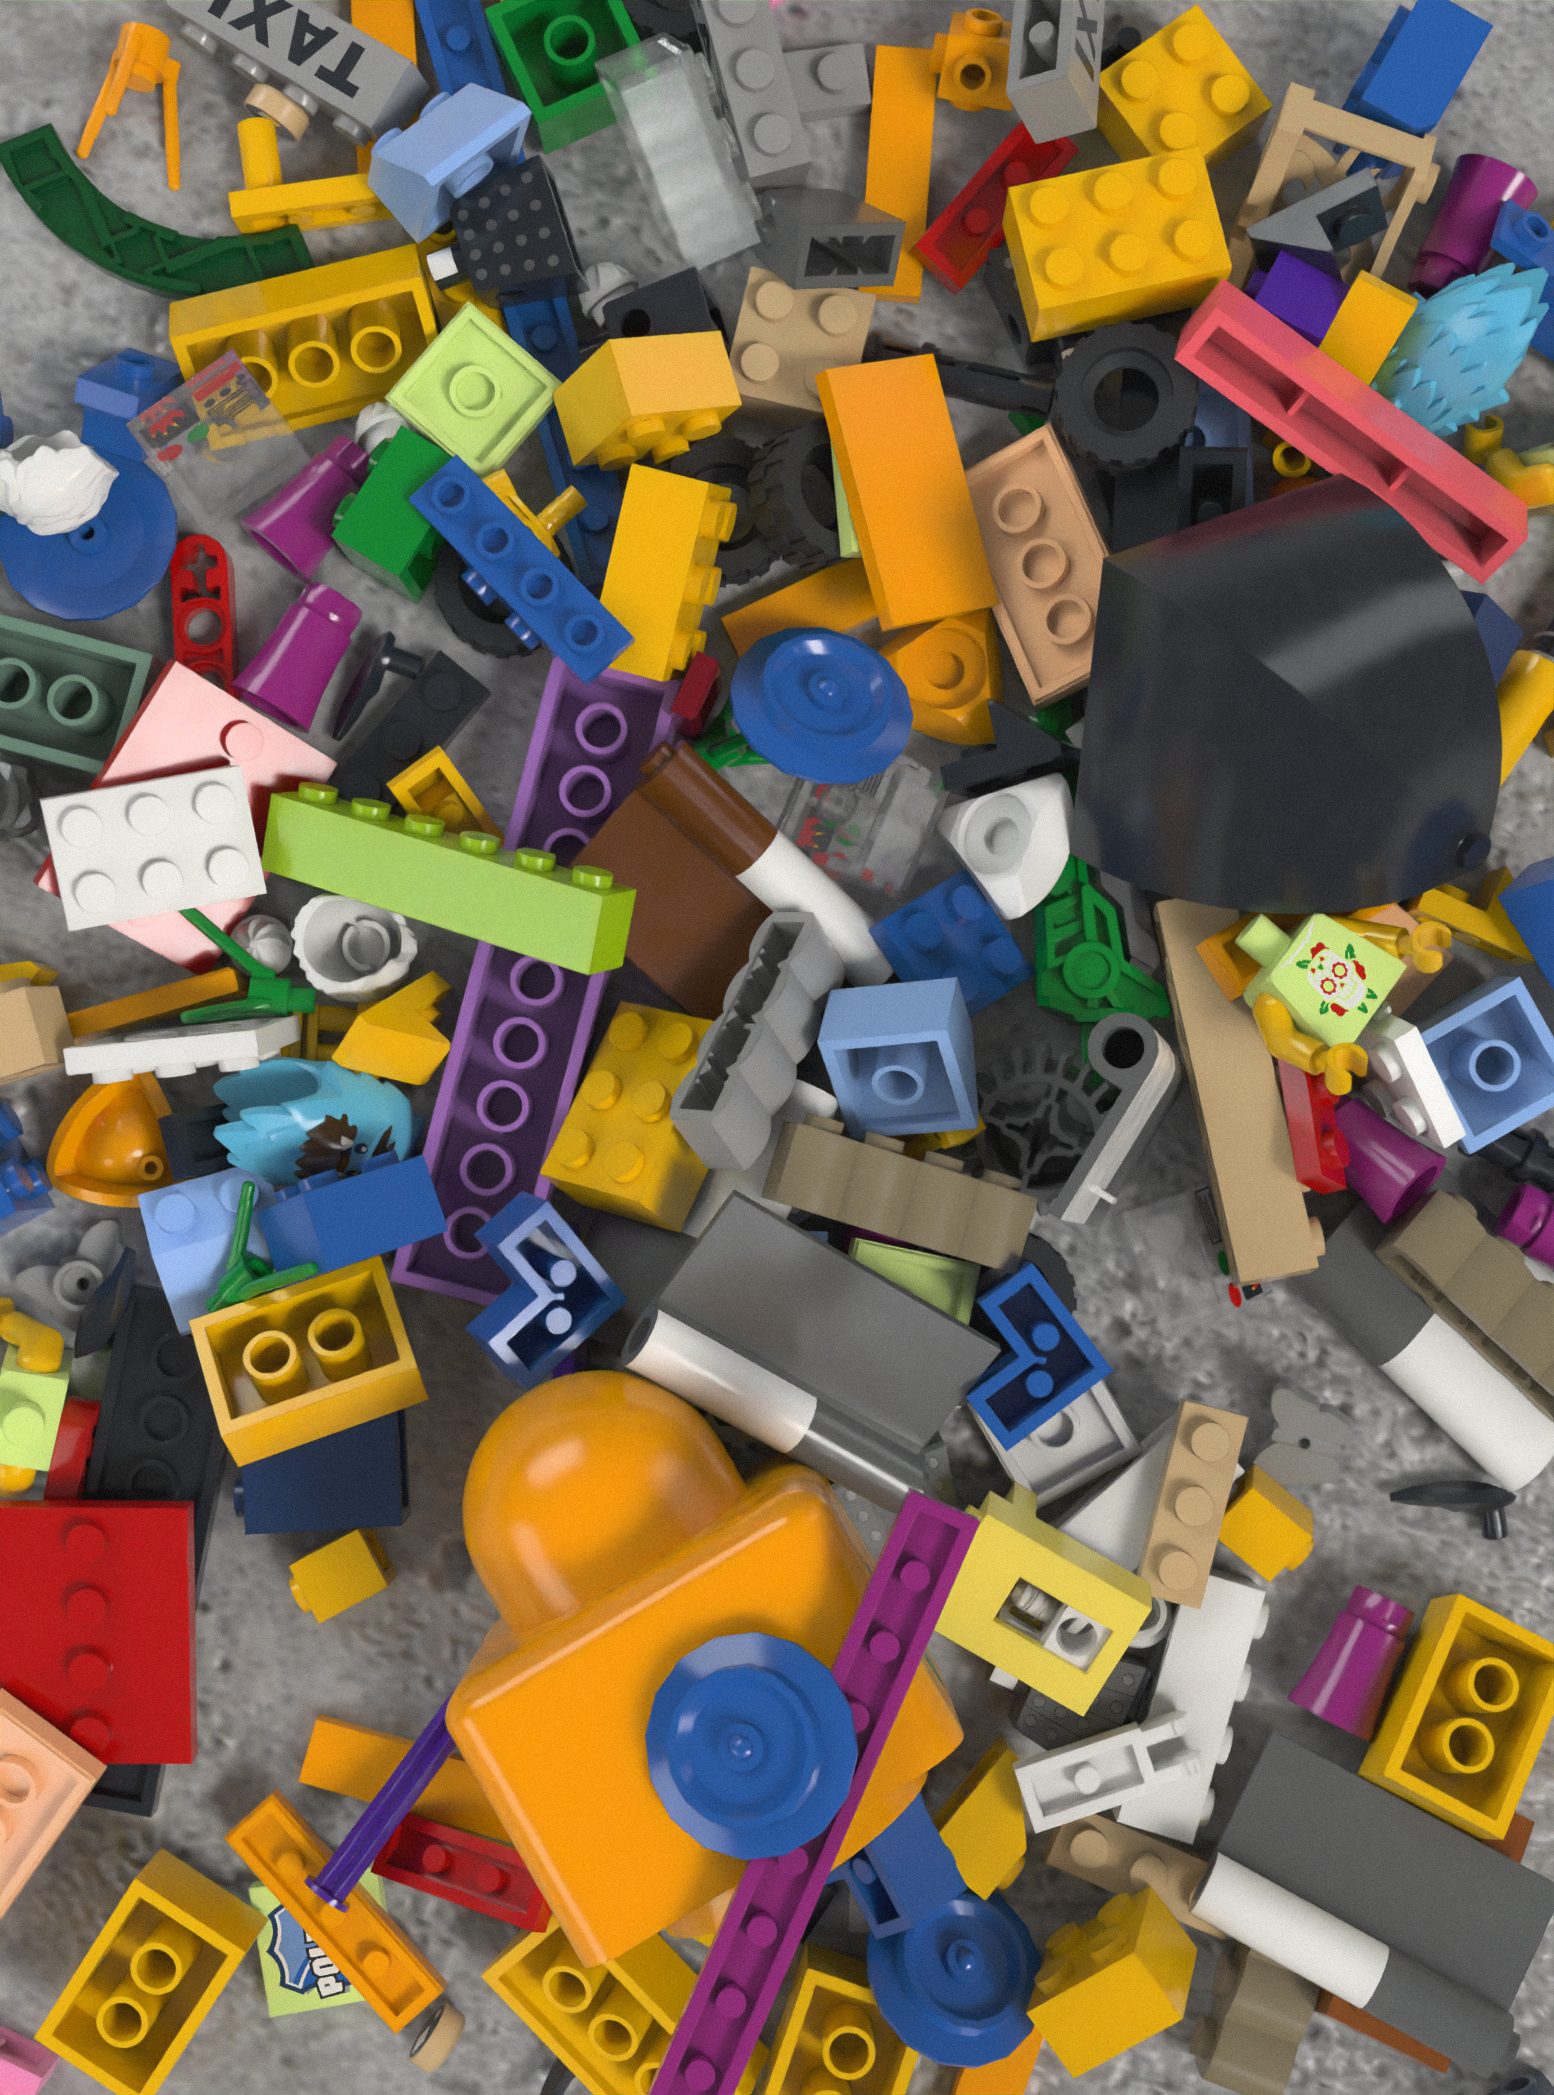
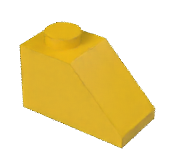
[931,1733,1027,1900]

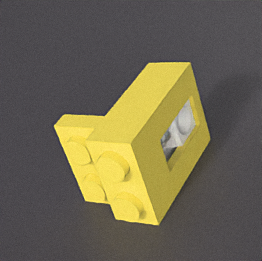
[934,1482,1152,1717]

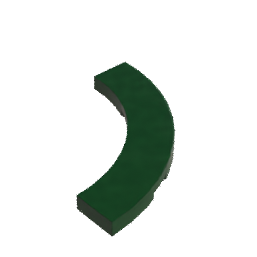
[0,123,316,301]

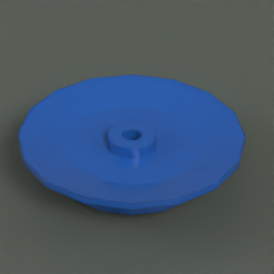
[0,448,177,622]
[729,628,913,784]
[645,1631,858,1860]
[866,1886,1041,2069]

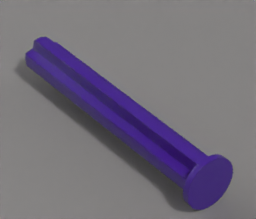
[304,1681,460,1913]

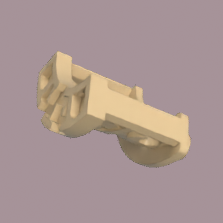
[1226,82,1440,292]

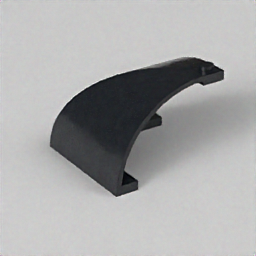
[1070,473,1502,914]

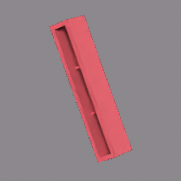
[1174,277,1528,585]

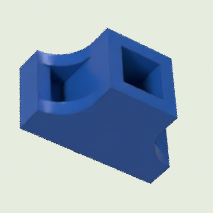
[74,348,186,463]

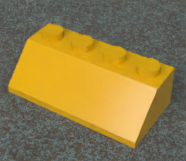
[169,243,441,451]
[481,1912,770,2095]

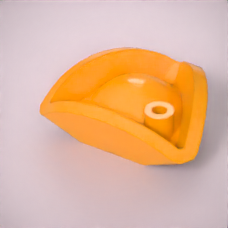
[877,608,1004,746]
[46,1071,196,1208]

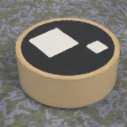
[243,83,310,143]
[407,2002,465,2074]

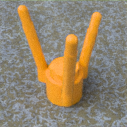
[76,22,181,191]

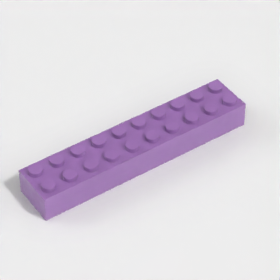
[390,657,681,1306]

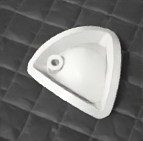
[936,772,1074,920]

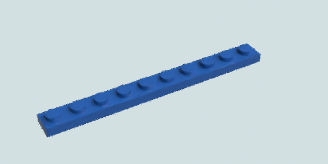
[415,0,623,591]

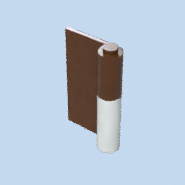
[566,740,894,1068]

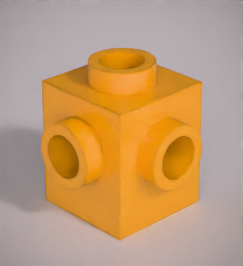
[929,8,1013,112]

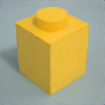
[1218,1463,1314,1582]
[289,1527,398,1624]

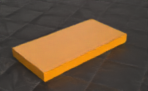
[814,353,999,632]

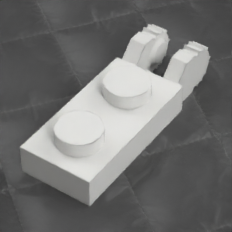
[1012,1709,1207,1834]

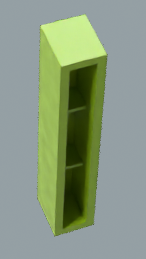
[261,782,637,975]

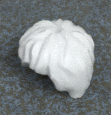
[0,430,119,536]
[291,892,417,1002]

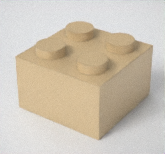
[729,266,876,428]

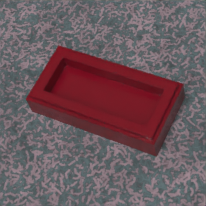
[670,651,722,741]

